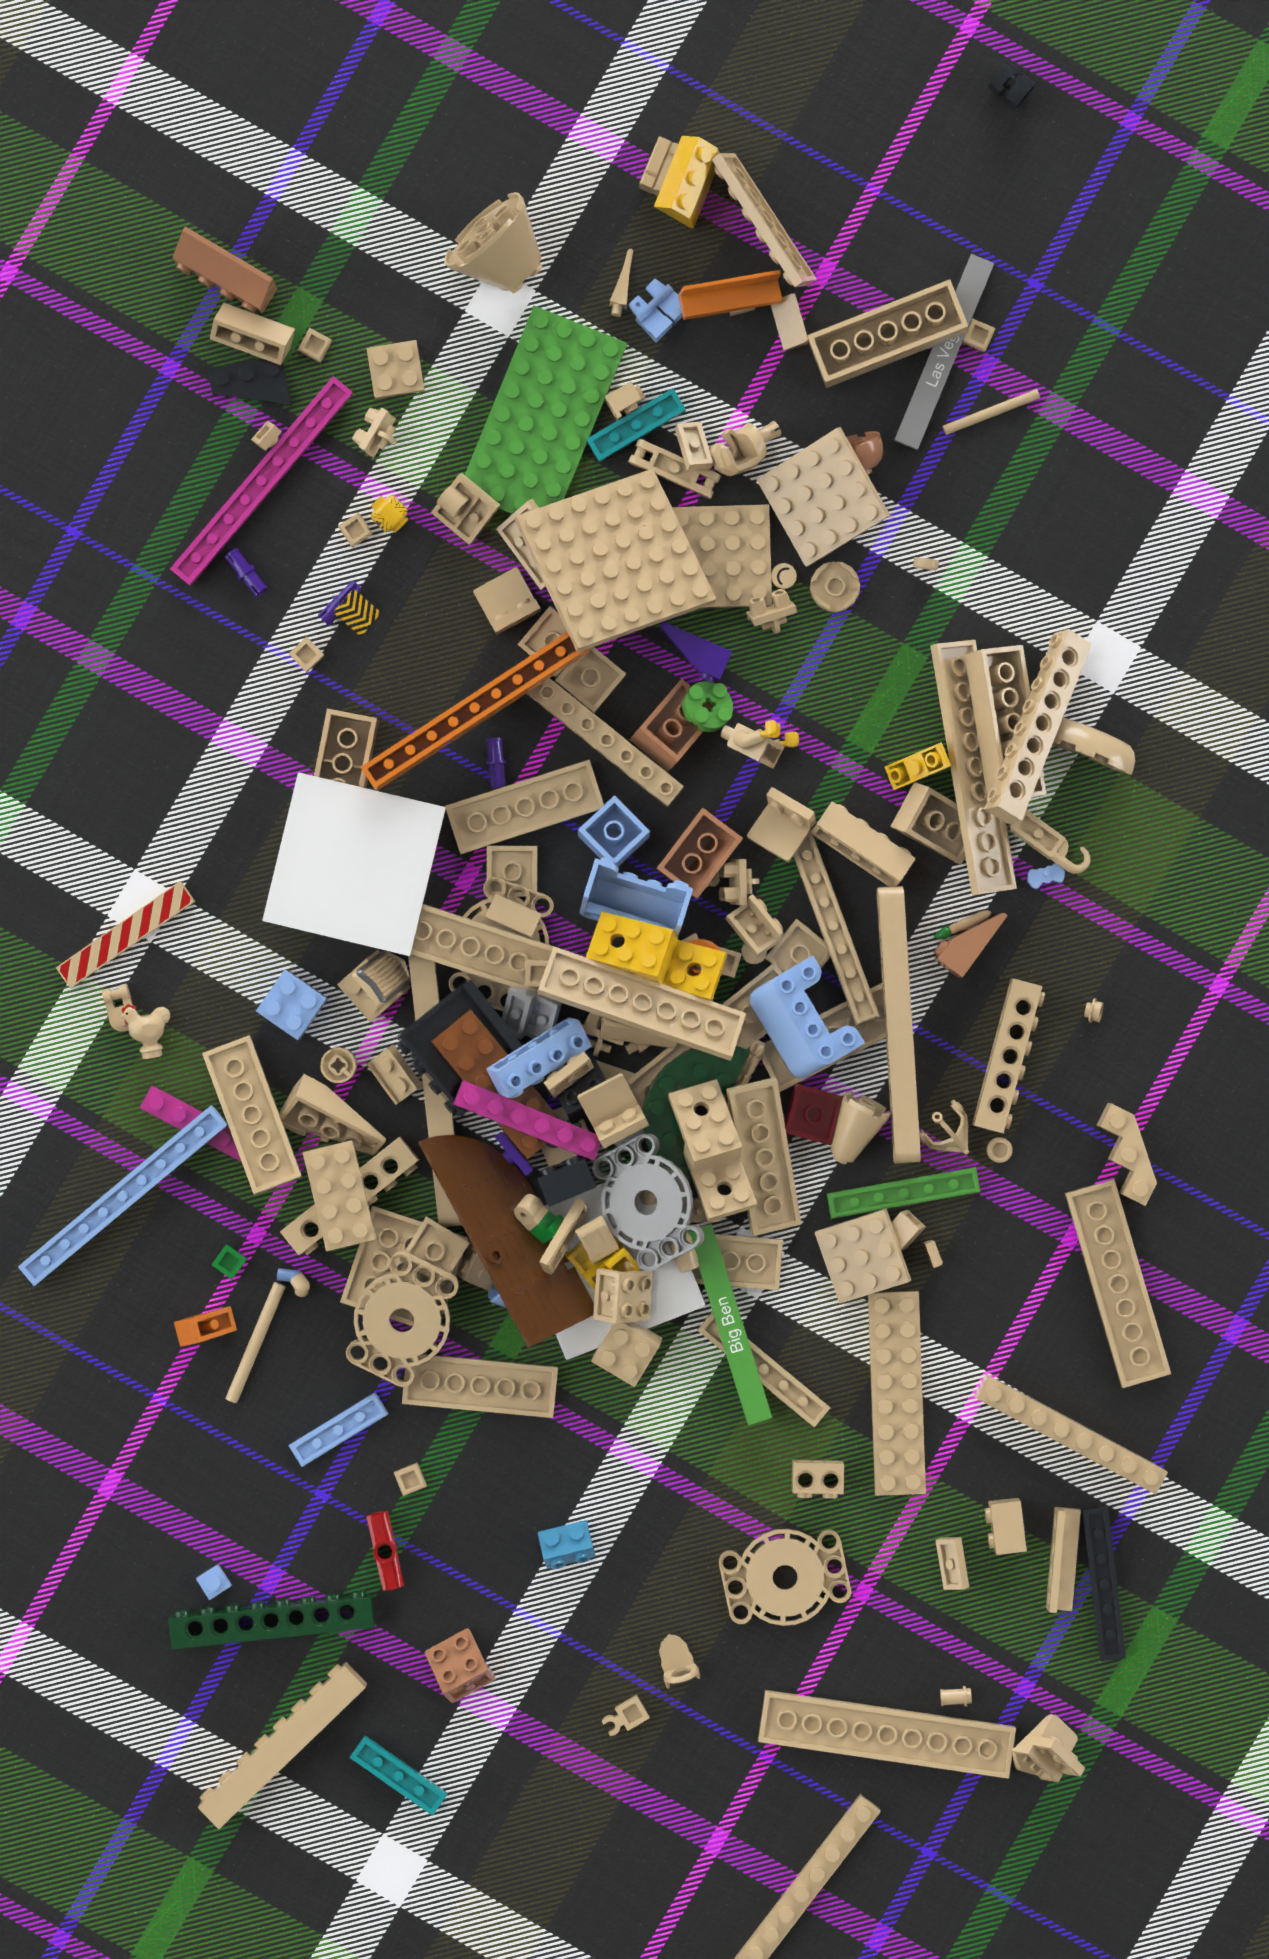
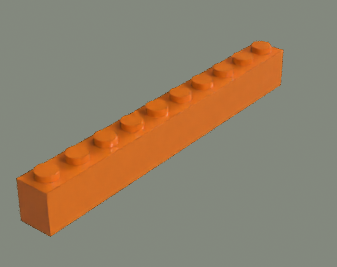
[360,632,590,791]

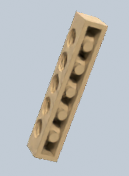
[972,979,1045,1133]
[280,1136,419,1255]

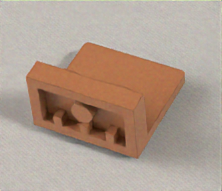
[425,1628,496,1703]

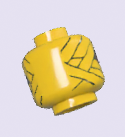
[371,495,408,533]

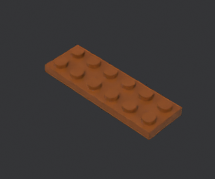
[431,1009,559,1159]

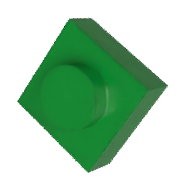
[212,1244,248,1280]

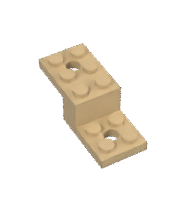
[668,1079,757,1222]

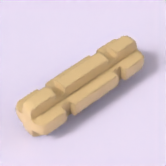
[736,1040,767,1085]

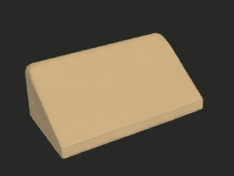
[771,293,809,351]

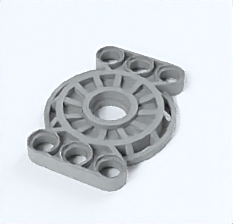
[592,1133,704,1271]

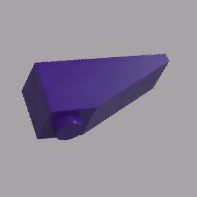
[660,622,732,683]

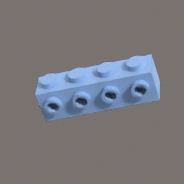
[486,1017,592,1098]

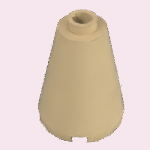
[830,1091,891,1164]

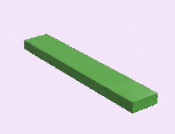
[826,1167,980,1219]

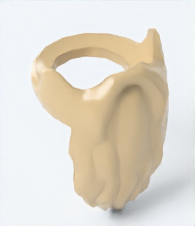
[659,1634,700,1689]

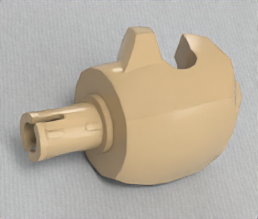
[710,421,781,476]

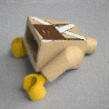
[721,720,799,769]

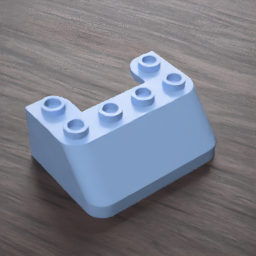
[580,858,693,938]
[749,955,865,1078]

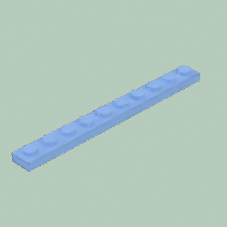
[18,1105,228,1286]

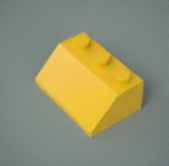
[654,136,719,228]

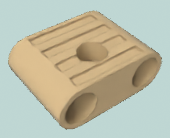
[575,1216,619,1264]

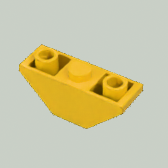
[885,742,951,790]

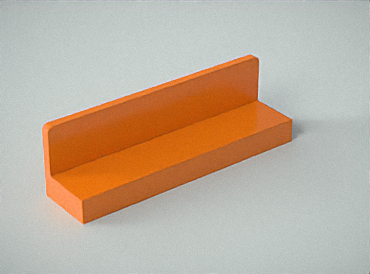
[678,270,782,320]

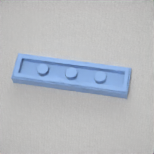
[289,1392,389,1467]

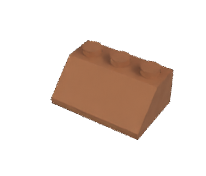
[656,808,743,899]

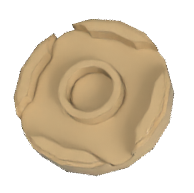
[810,562,860,612]

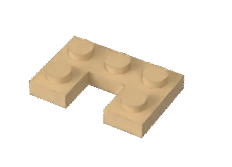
[496,499,546,590]

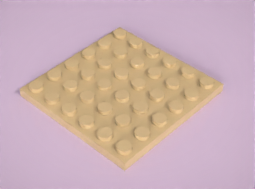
[515,469,716,652]

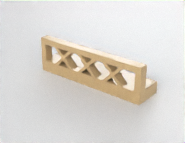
[1046,1507,1081,1613]

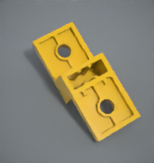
[586,911,727,1001]

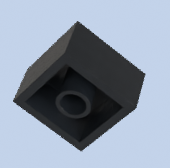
[537,1155,596,1207]

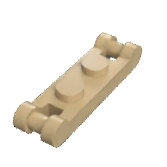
[628,439,721,499]

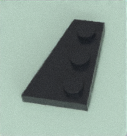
[208,359,292,406]

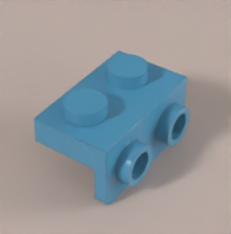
[538,1520,596,1569]

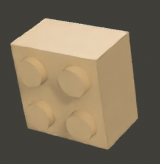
[591,1322,662,1387]

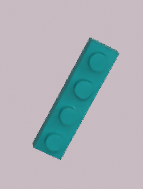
[586,388,686,462]
[350,1735,448,1816]

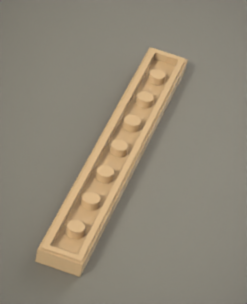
[793,831,880,1025]

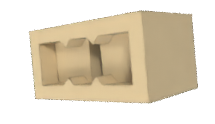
[792,1460,844,1498]

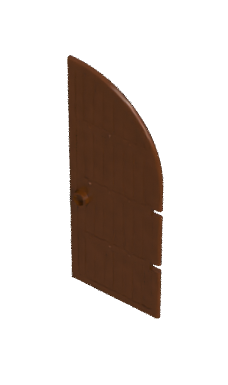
[419,1135,594,1348]

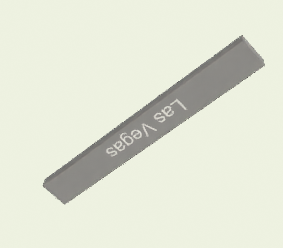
[894,254,994,451]

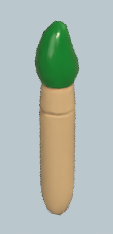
[934,910,991,940]

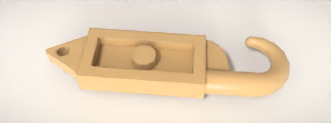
[1009,809,1090,874]

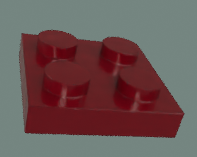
[784,1083,843,1145]

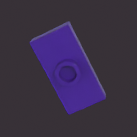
[495,1131,534,1177]

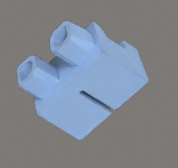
[629,279,683,343]

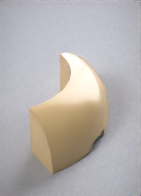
[1036,717,1135,775]

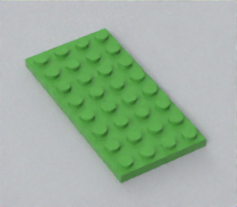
[465,305,627,515]

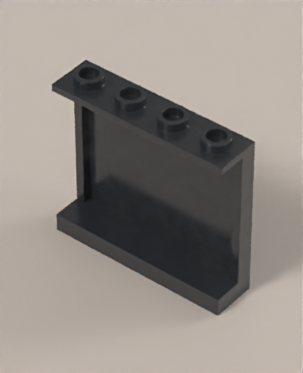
[396,979,522,1116]

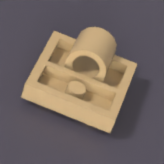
[431,473,500,545]

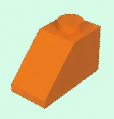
[174,1306,237,1347]

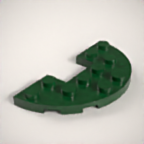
[643,1046,750,1185]

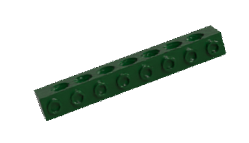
[168,1590,375,1650]

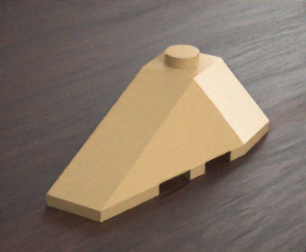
[279,1074,386,1155]

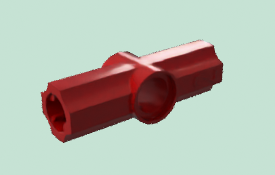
[366,1511,404,1591]

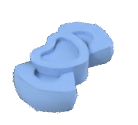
[1027,863,1065,890]

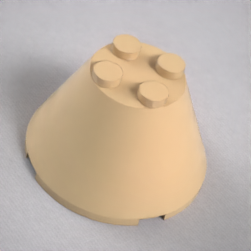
[444,192,543,294]

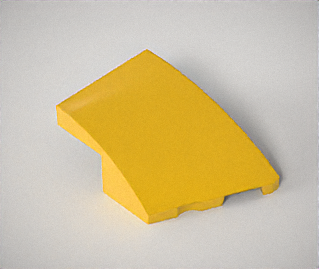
[565,1227,640,1290]

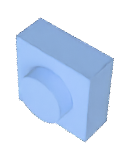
[196,1564,232,1600]

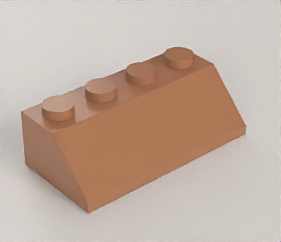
[173,227,278,314]

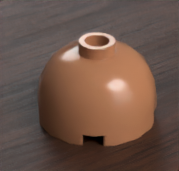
[846,431,883,475]

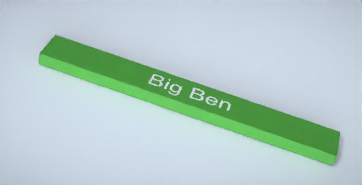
[688,1223,772,1425]

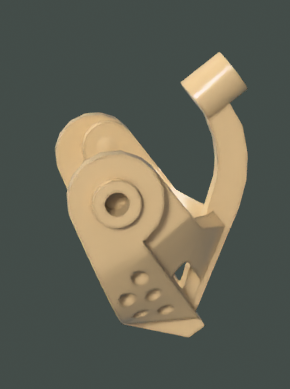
[919,1099,969,1155]

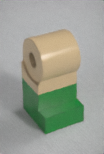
[514,1194,564,1244]

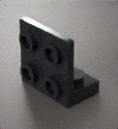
[547,1051,606,1125]

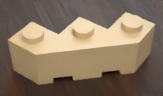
[1097,1103,1157,1206]

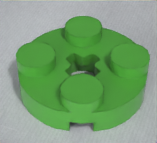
[682,681,733,732]

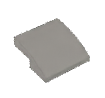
[502,987,562,1040]

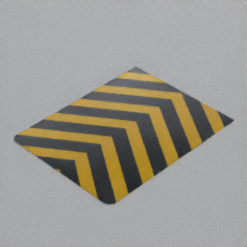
[334,589,381,637]

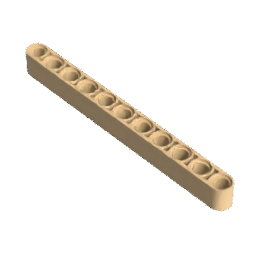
[877,886,921,1164]
[409,954,463,1227]

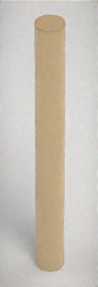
[943,389,1040,435]

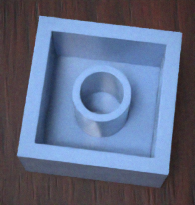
[578,795,650,867]
[256,969,329,1040]

